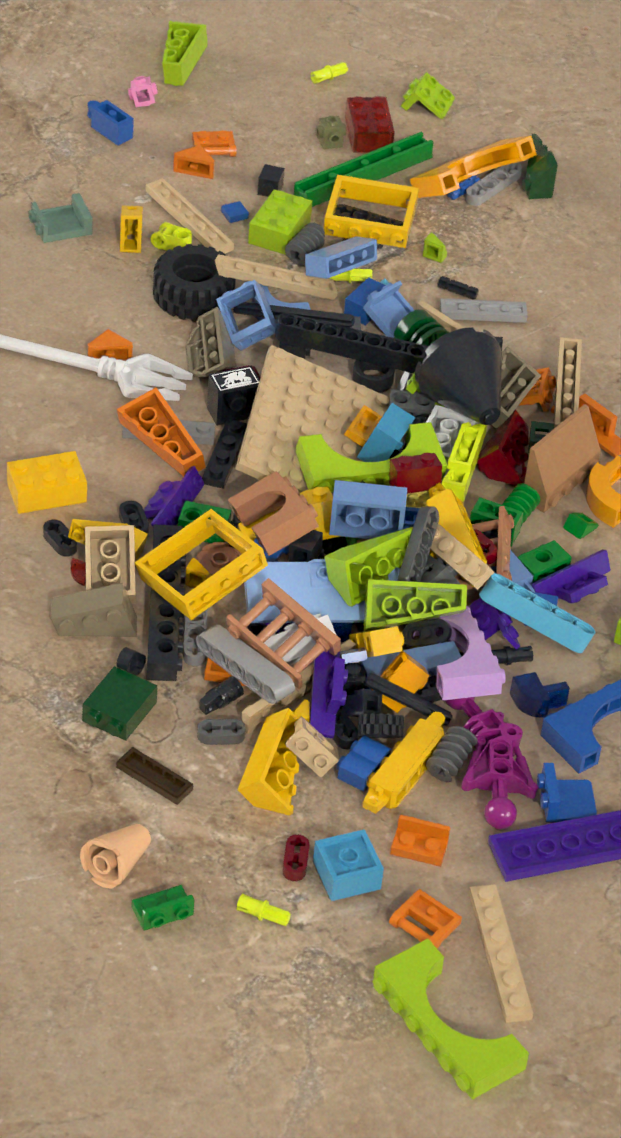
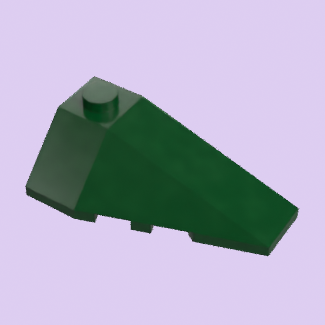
[522,134,558,199]

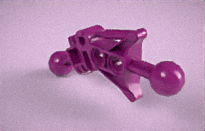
[445,697,538,830]

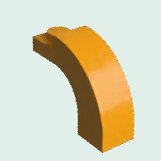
[586,456,621,528]

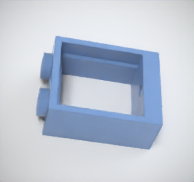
[216,280,277,351]

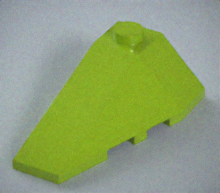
[325,527,413,607]

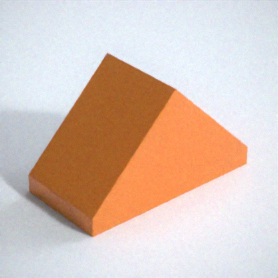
[173,145,215,179]
[88,329,133,361]

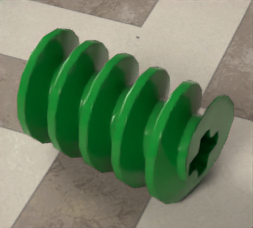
[501,483,541,526]

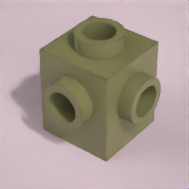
[316,116,346,149]

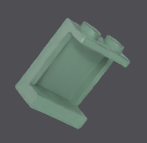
[28,193,93,243]

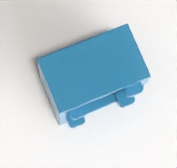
[357,403,415,462]
[313,829,384,901]

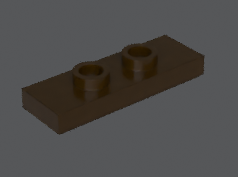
[116,747,194,805]

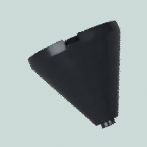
[415,327,502,425]

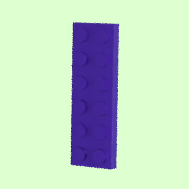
[488,810,621,882]

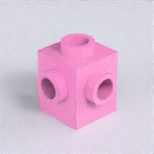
[128,76,158,107]

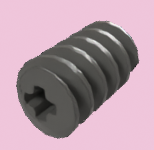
[285,223,325,266]
[426,726,478,782]

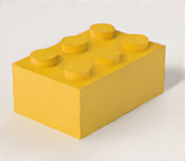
[7,451,87,514]

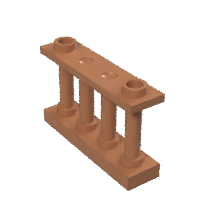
[455,506,514,590]
[226,578,341,690]

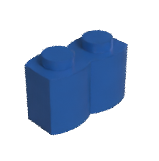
[336,736,391,792]

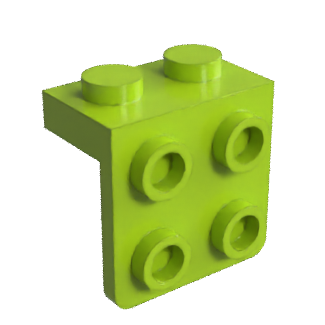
[401,72,455,119]

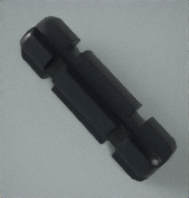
[438,276,479,299]

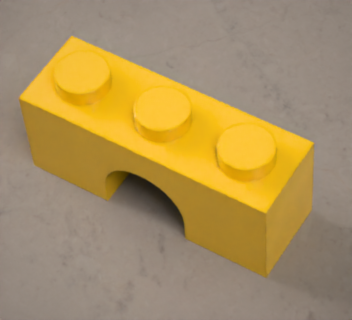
[349,626,404,657]

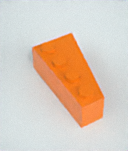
[117,387,206,477]

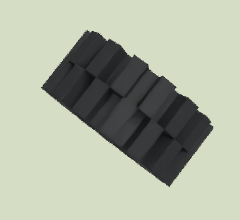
[358,713,404,739]

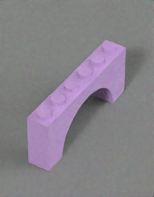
[405,606,505,700]

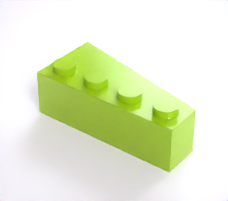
[162,21,208,86]
[364,579,467,632]

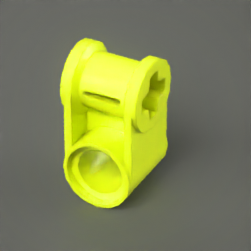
[150,222,192,251]

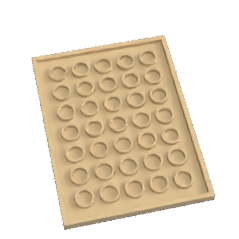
[235,345,390,495]

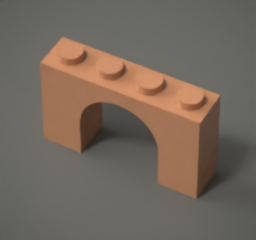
[228,471,319,556]

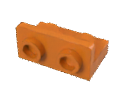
[519,367,556,412]
[390,815,451,867]

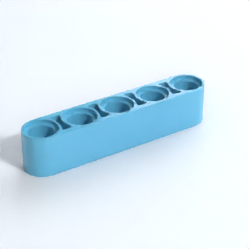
[479,573,596,653]

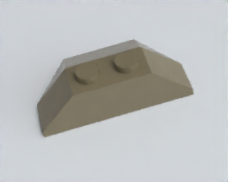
[186,307,236,377]

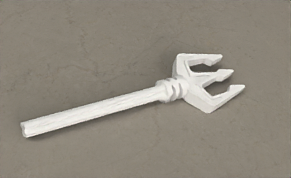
[0,335,193,401]

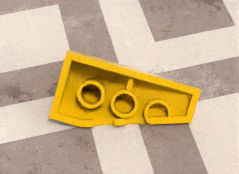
[238,486,339,541]

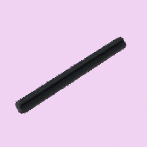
[233,302,355,328]

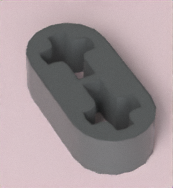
[197,719,246,745]

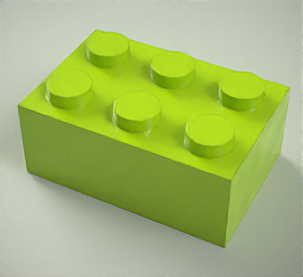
[248,189,312,255]

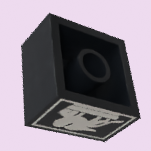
[207,366,259,426]

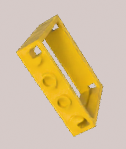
[324,175,419,248]
[135,509,268,620]

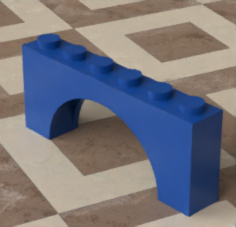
[541,680,621,774]

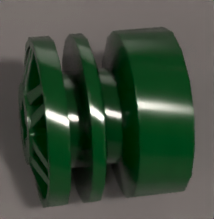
[393,310,450,346]

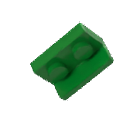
[131,885,195,931]

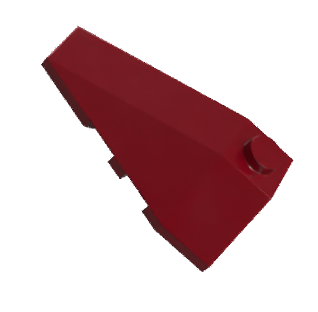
[477,409,529,486]

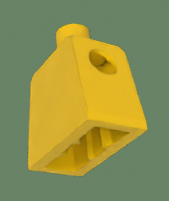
[120,205,143,253]

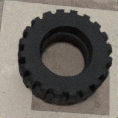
[153,244,236,321]

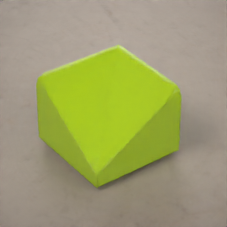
[423,233,447,263]

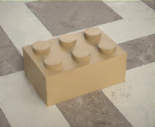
[85,525,136,604]

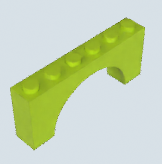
[295,422,447,493]
[373,939,529,1100]

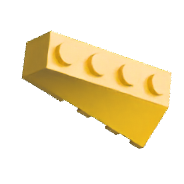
[237,708,299,816]

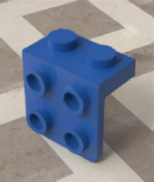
[537,763,597,822]

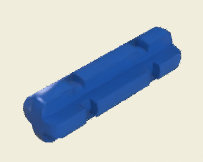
[447,175,480,200]

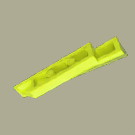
[442,422,487,504]

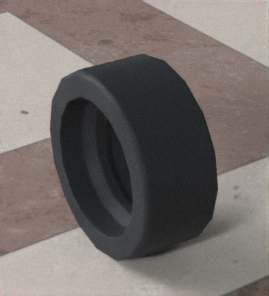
[352,360,395,393]

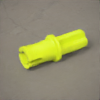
[310,62,348,84]
[330,269,372,283]
[236,894,291,926]

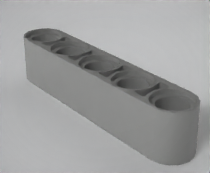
[196,624,295,704]

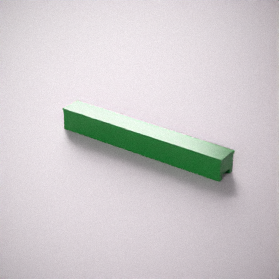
[294,132,434,207]

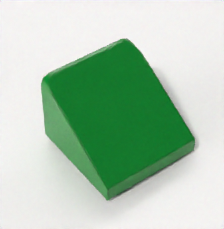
[563,513,599,539]

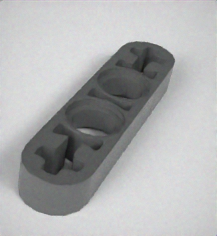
[398,506,439,582]

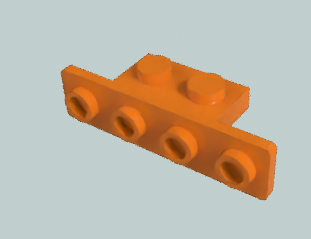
[551,393,621,458]

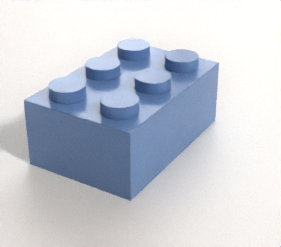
[329,480,407,539]

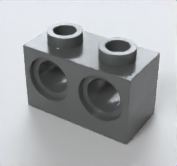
[389,389,435,424]

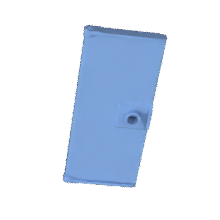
[244,559,400,623]

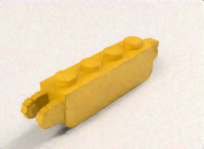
[426,483,487,588]
[363,711,445,814]

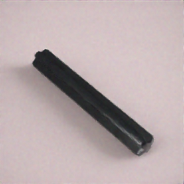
[364,673,453,725]

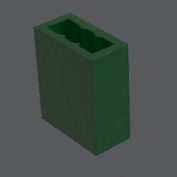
[82,666,158,741]

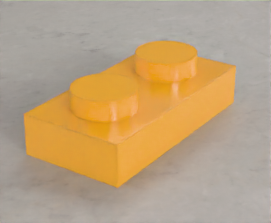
[344,405,382,447]

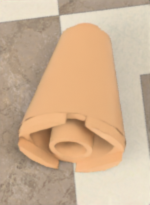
[80,824,151,889]

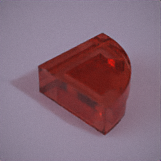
[71,558,86,586]

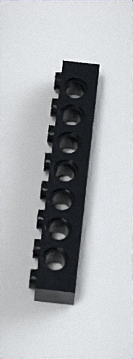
[147,525,186,681]

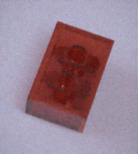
[345,96,395,153]

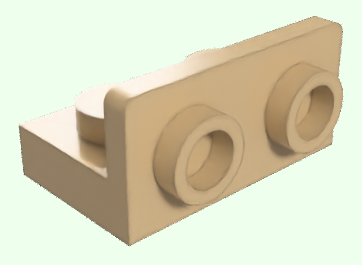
[285,716,339,777]

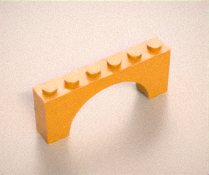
[410,135,537,198]

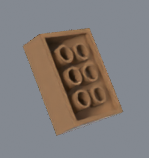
[524,404,601,513]

